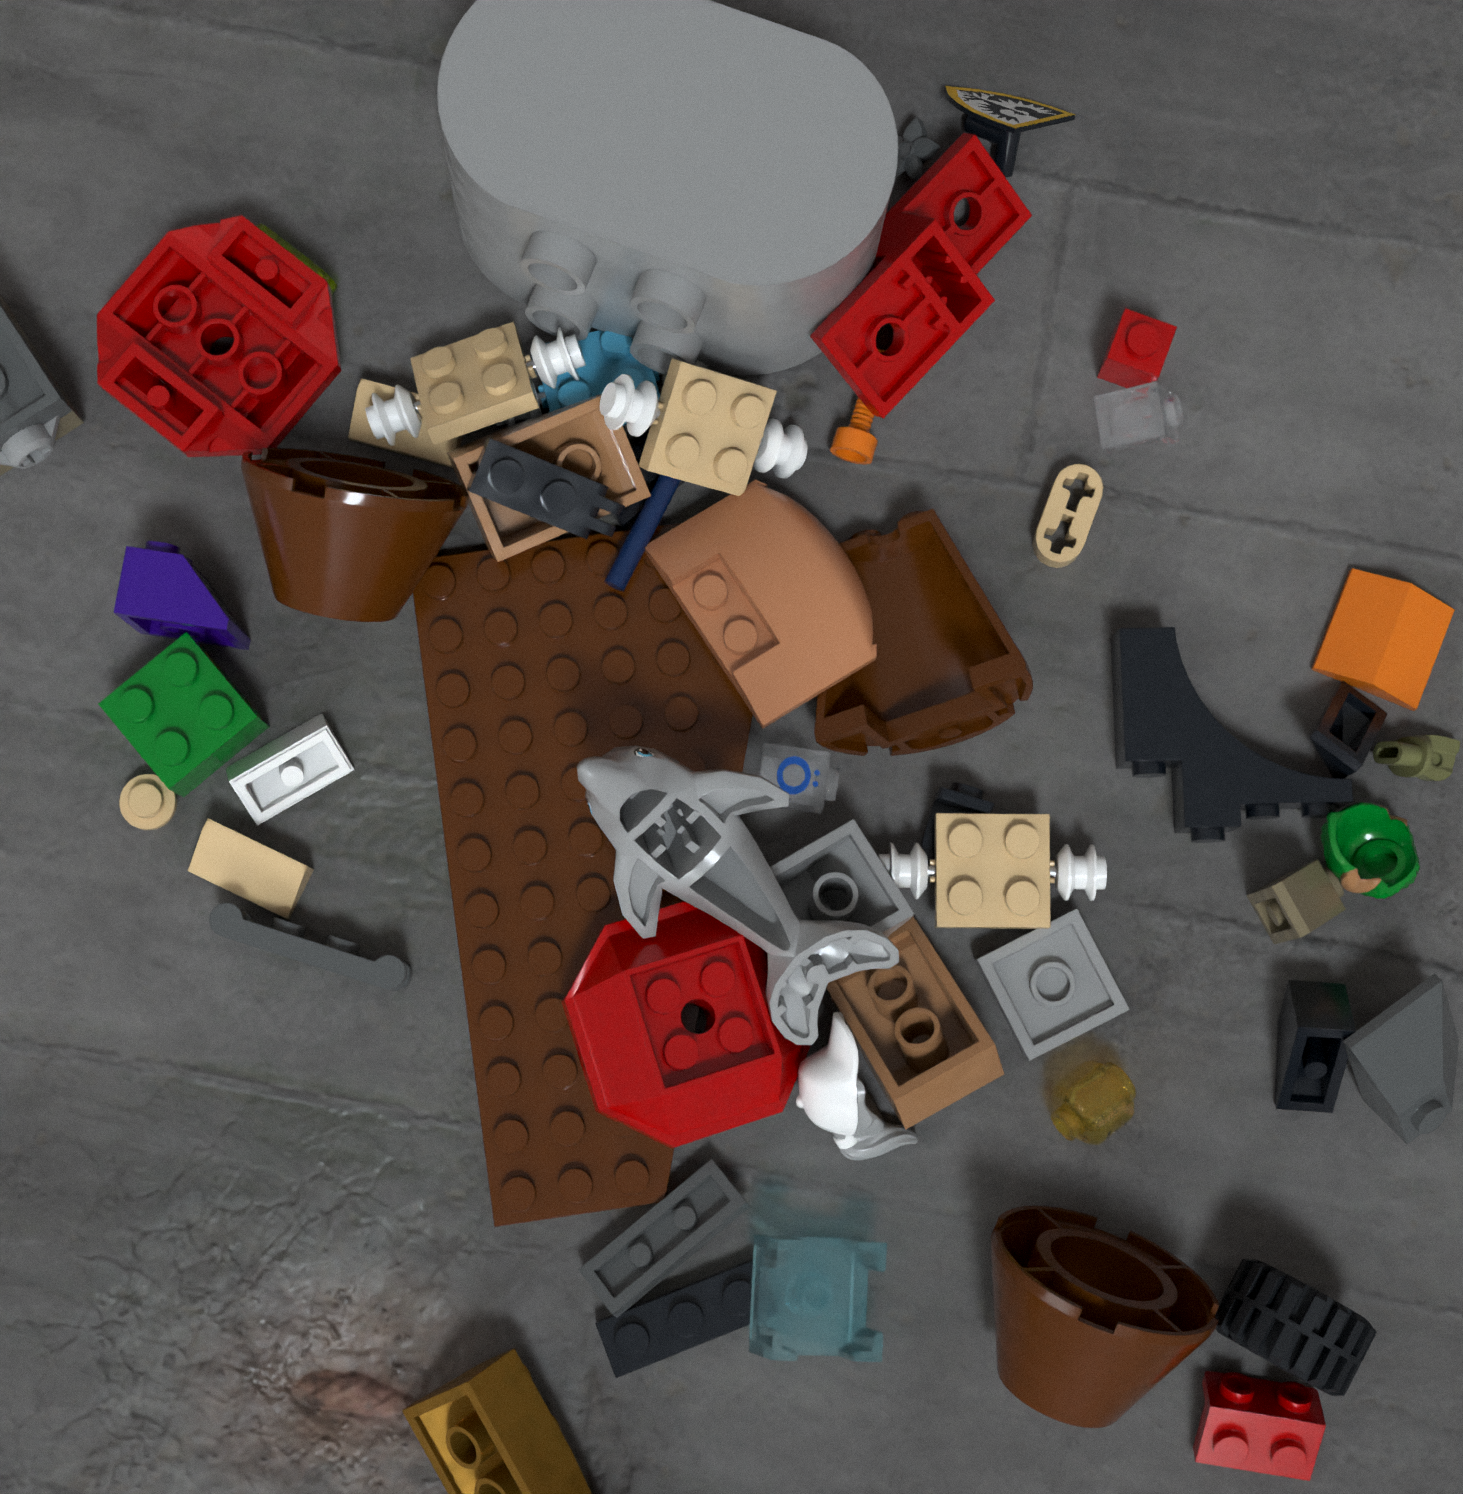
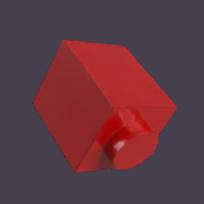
[1097,308,1177,396]

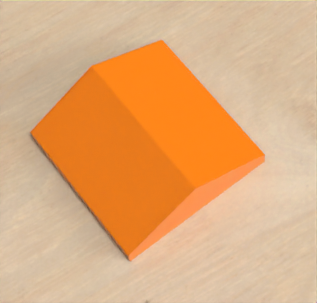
[1311,568,1455,711]

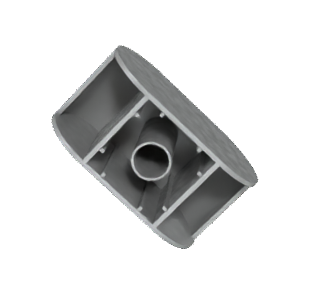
[437,0,898,375]

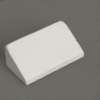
[226,714,354,826]

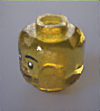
[1050,1060,1137,1145]

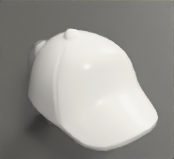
[796,1012,918,1160]

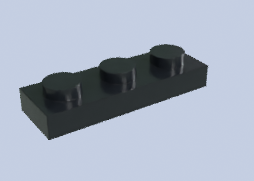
[595,1258,777,1378]

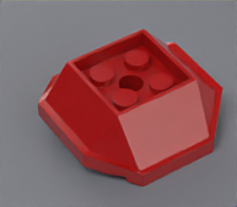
[97,215,342,457]
[562,901,811,1148]

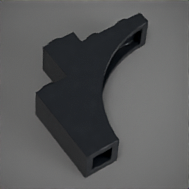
[1110,627,1353,843]

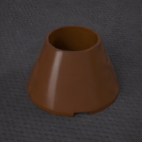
[241,448,469,622]
[991,1206,1219,1428]

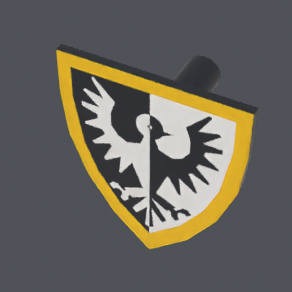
[944,86,1075,177]

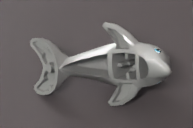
[577,746,899,1045]

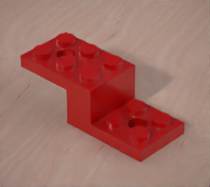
[810,133,1032,419]

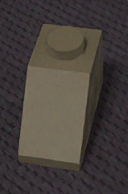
[1246,859,1346,944]

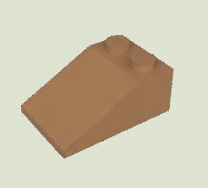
[447,394,651,562]
[826,917,1004,1130]

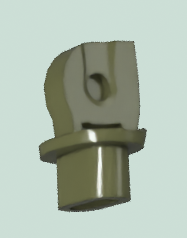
[1373,735,1461,781]

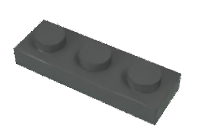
[578,1159,750,1318]

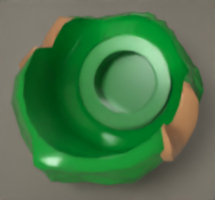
[1320,802,1420,899]

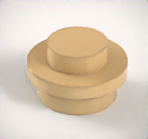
[119,774,177,830]

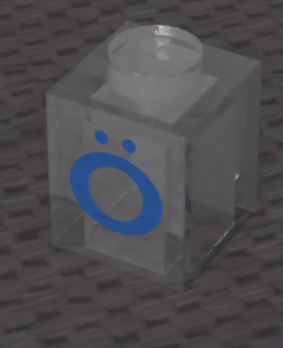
[760,743,840,814]

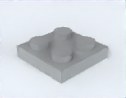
[975,909,1130,1061]

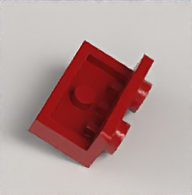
[1193,1371,1326,1481]

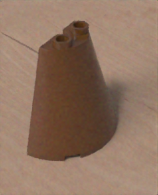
[814,509,1033,756]

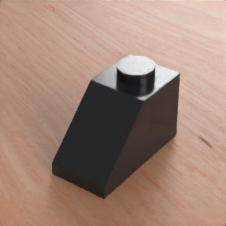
[1275,980,1356,1113]

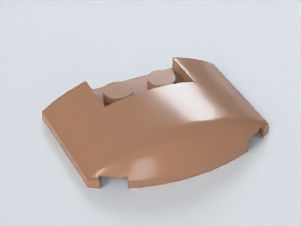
[645,480,877,729]

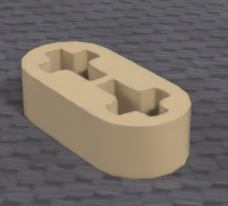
[1032,464,1103,568]

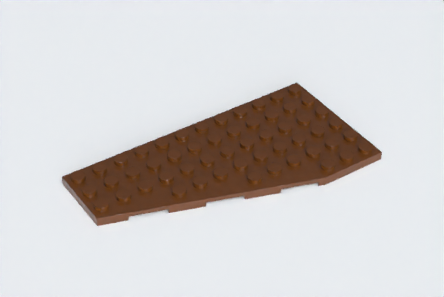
[413,523,753,1227]

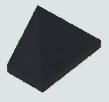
[1310,681,1387,779]

